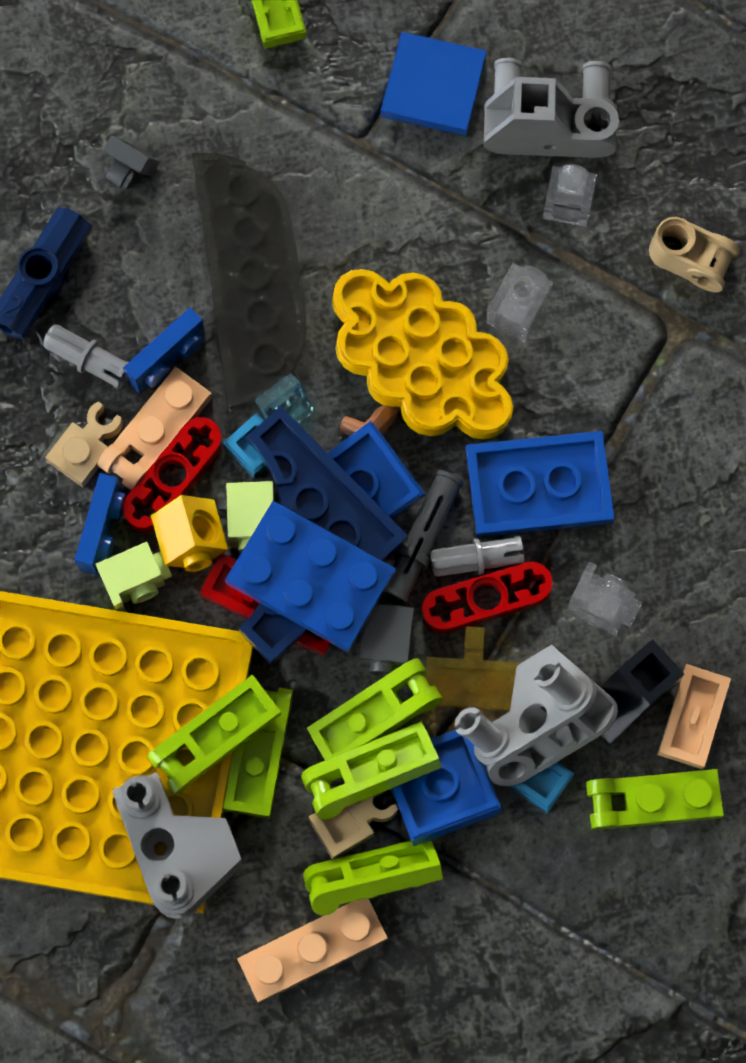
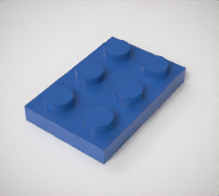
[465,431,614,538]
[225,501,396,653]

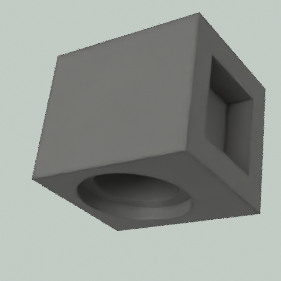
[361,604,414,677]

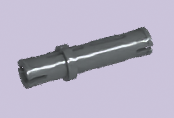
[382,470,463,605]

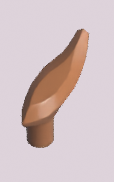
[339,405,401,436]

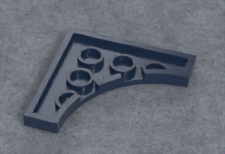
[239,406,408,666]

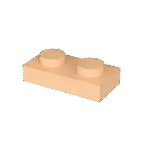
[657,664,731,769]

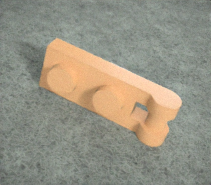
[97,366,212,490]

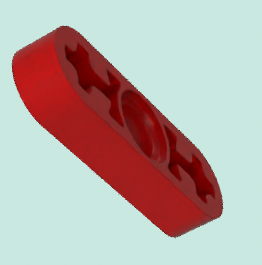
[123,417,222,533]
[422,562,552,634]

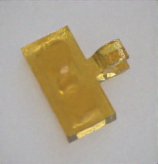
[425,627,520,711]

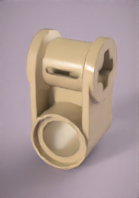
[649,217,740,292]

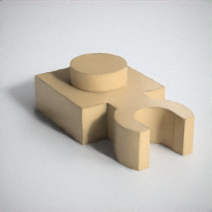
[45,402,123,488]
[308,791,398,860]

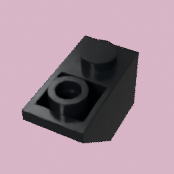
[600,639,685,745]

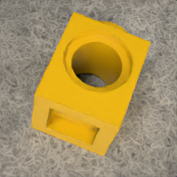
[151,495,228,572]

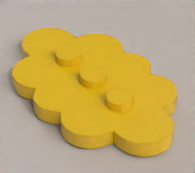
[332,269,513,440]

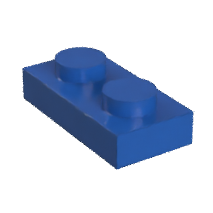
[123,308,205,394]
[74,473,126,575]

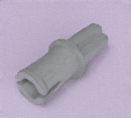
[44,325,129,389]
[430,536,524,577]

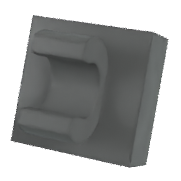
[103,135,160,189]

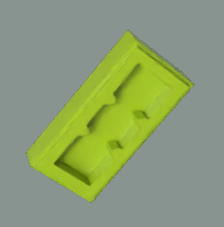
[251,0,307,49]

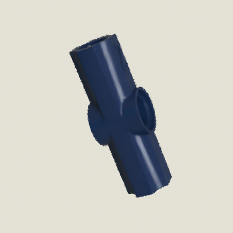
[0,206,93,340]

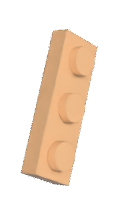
[237,899,388,1003]

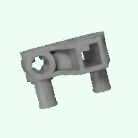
[484,58,619,158]
[455,645,618,786]
[112,772,244,919]

